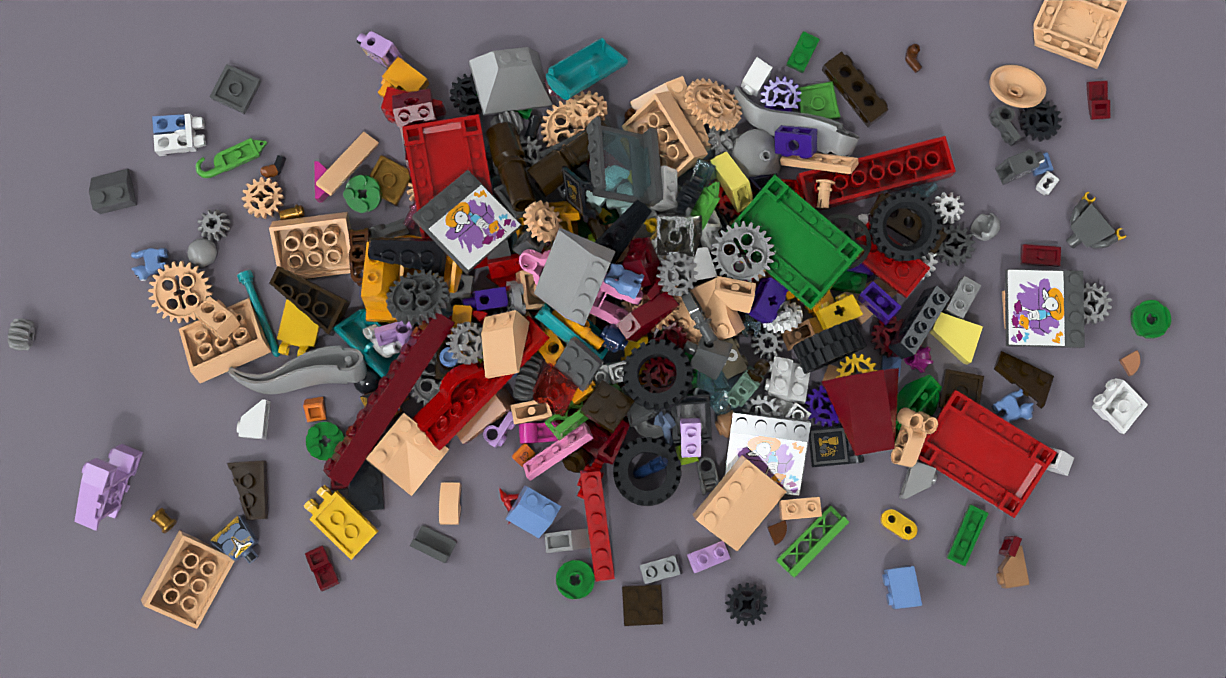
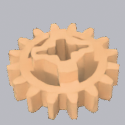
[566,91,608,129]
[242,177,285,219]
[523,200,563,243]

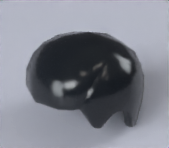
[354,365,381,395]

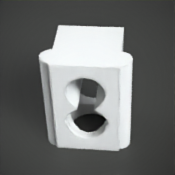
[1035,171,1059,196]

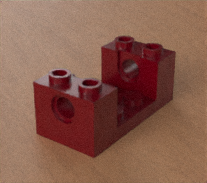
[392,88,438,177]
[599,237,660,290]

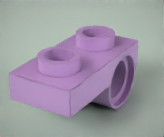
[373,321,414,346]
[483,411,516,448]
[680,418,701,457]
[687,541,731,573]

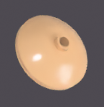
[989,65,1046,108]

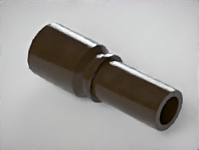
[526,120,615,197]
[486,122,536,212]

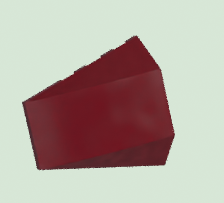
[822,368,899,456]
[553,381,630,465]

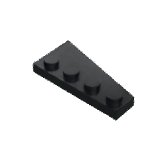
[347,439,385,512]

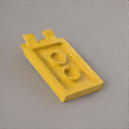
[277,299,320,357]
[303,485,379,560]

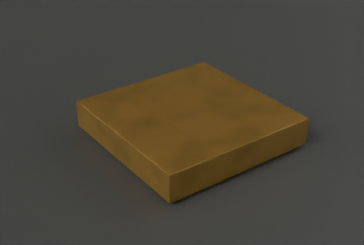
[365,155,411,206]

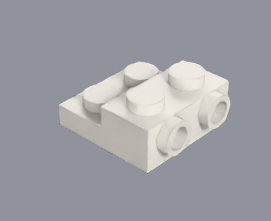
[764,356,810,404]
[1092,378,1148,434]

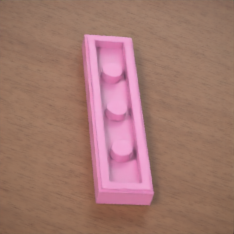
[523,423,593,481]

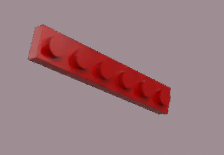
[580,468,615,582]

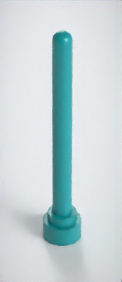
[237,270,280,357]

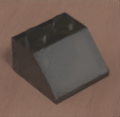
[657,214,702,257]

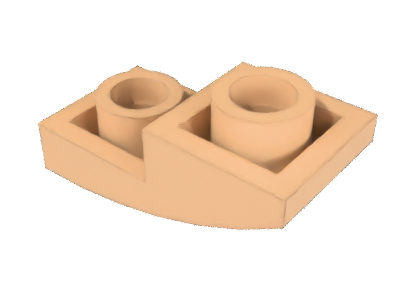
[439,483,462,525]

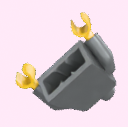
[1066,192,1126,249]

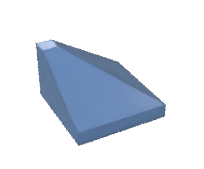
[881,355,902,377]

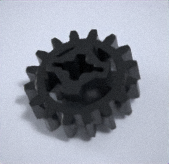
[449,73,482,115]
[1019,101,1062,142]
[675,174,703,215]
[725,583,768,626]

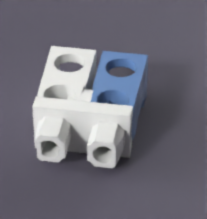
[152,114,206,156]

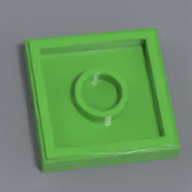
[796,81,840,120]

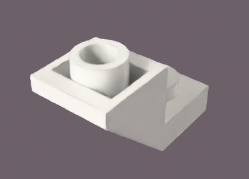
[768,398,811,420]

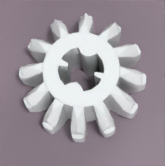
[931,192,964,224]

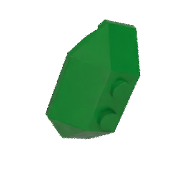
[895,375,942,442]

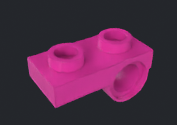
[519,423,558,444]

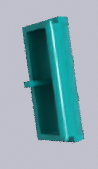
[546,38,628,100]
[535,303,608,360]
[334,308,400,378]

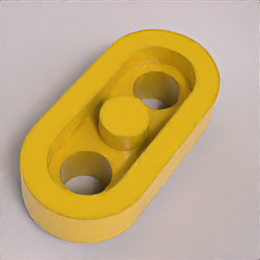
[880,509,918,540]

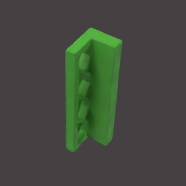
[545,383,621,441]
[776,505,849,578]

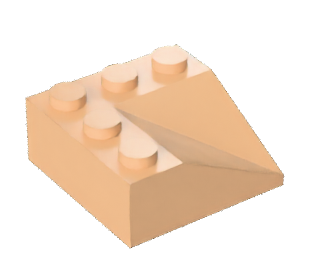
[673,276,745,344]
[366,413,449,496]

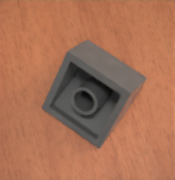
[89,169,137,214]

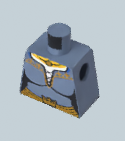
[210,515,259,564]

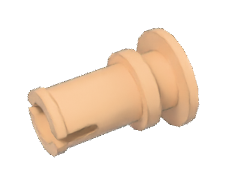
[816,179,835,209]

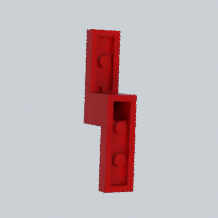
[473,248,545,279]

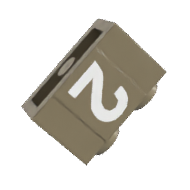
[721,337,749,381]

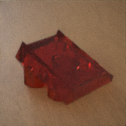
[532,362,578,417]

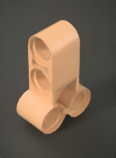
[891,408,938,468]

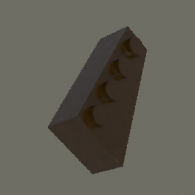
[269,266,351,336]

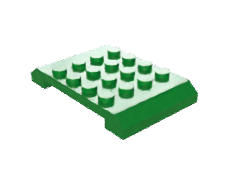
[726,175,864,310]

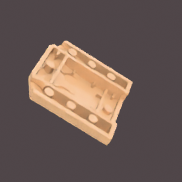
[1033,0,1127,69]

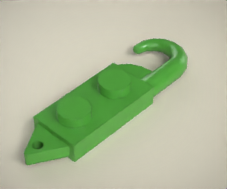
[195,138,267,178]
[681,182,720,248]

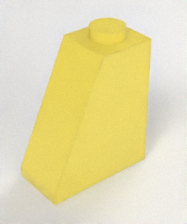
[710,151,753,213]
[929,312,983,365]

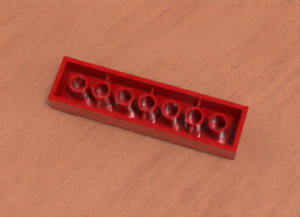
[796,136,956,211]

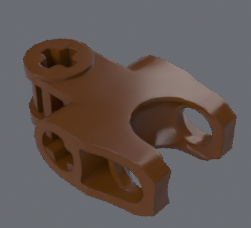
[349,228,371,287]

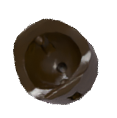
[562,447,592,473]

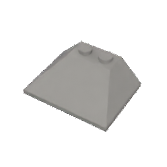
[469,47,553,115]

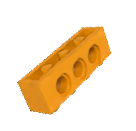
[539,328,596,405]

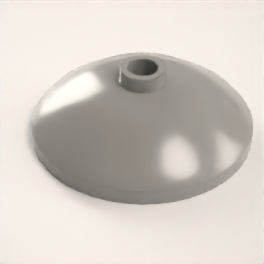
[732,129,782,185]

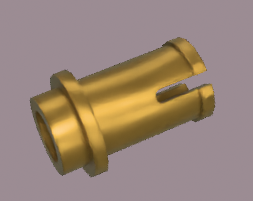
[279,204,305,220]

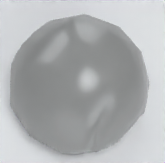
[970,213,1001,241]
[187,238,217,268]

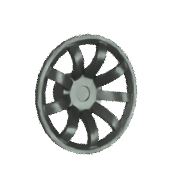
[826,214,871,270]

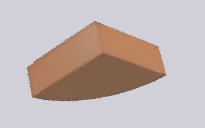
[1119,350,1140,376]

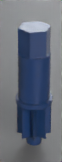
[633,456,668,479]

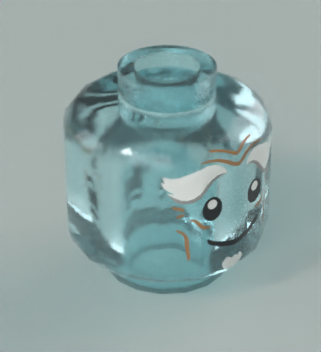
[709,387,735,415]

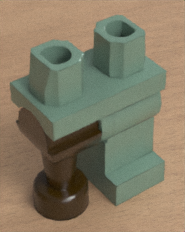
[727,359,771,408]

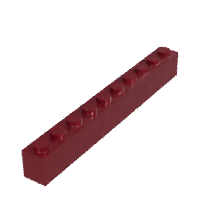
[323,313,455,487]

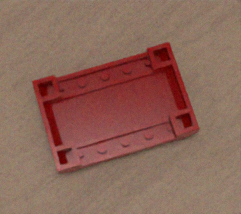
[402,114,493,238]
[918,390,1057,518]

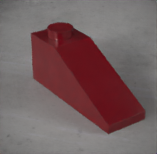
[616,292,680,342]

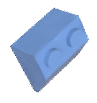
[505,485,562,538]
[882,565,922,609]

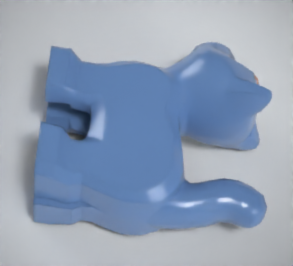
[131,248,169,281]
[604,264,644,299]
[992,389,1034,423]

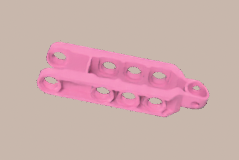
[519,249,643,326]

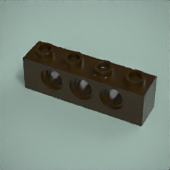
[822,51,889,127]
[867,193,948,255]

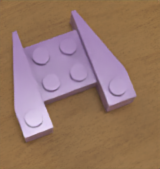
[75,444,143,531]

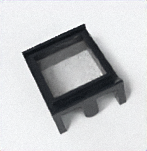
[670,391,712,446]

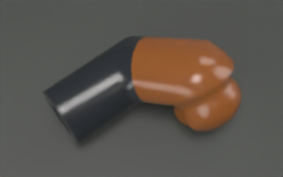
[260,155,286,178]

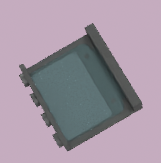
[587,116,663,207]

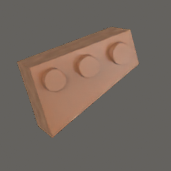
[456,387,517,444]

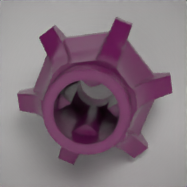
[904,346,933,373]

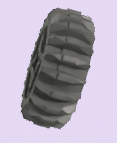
[513,351,544,402]

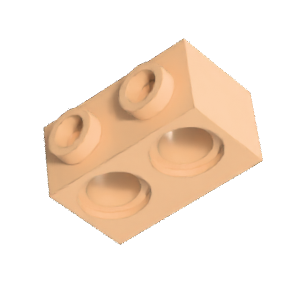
[193,296,240,341]
[779,497,822,520]

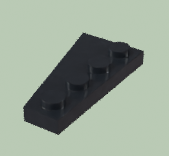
[595,199,652,273]
[368,237,447,277]

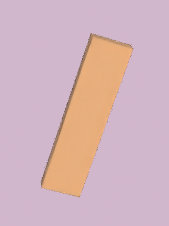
[316,132,379,196]
[780,153,858,174]

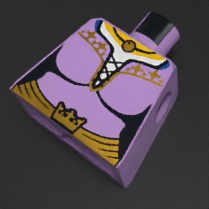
[357,31,402,69]

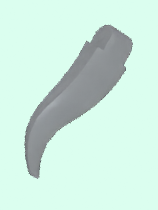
[733,87,860,157]
[228,345,367,394]

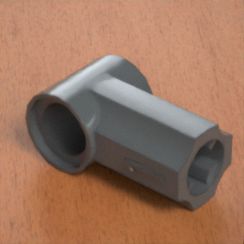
[370,218,410,238]

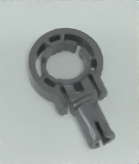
[681,290,718,344]

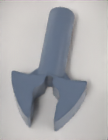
[654,411,676,446]

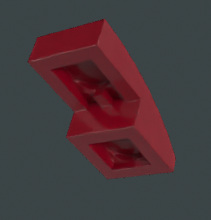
[1087,81,1111,120]
[305,545,340,592]

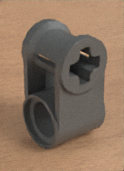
[697,457,720,495]

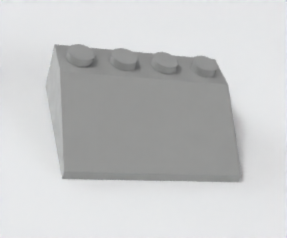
[534,228,615,326]

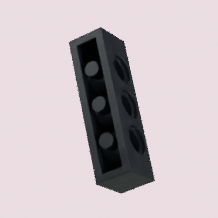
[888,285,950,359]

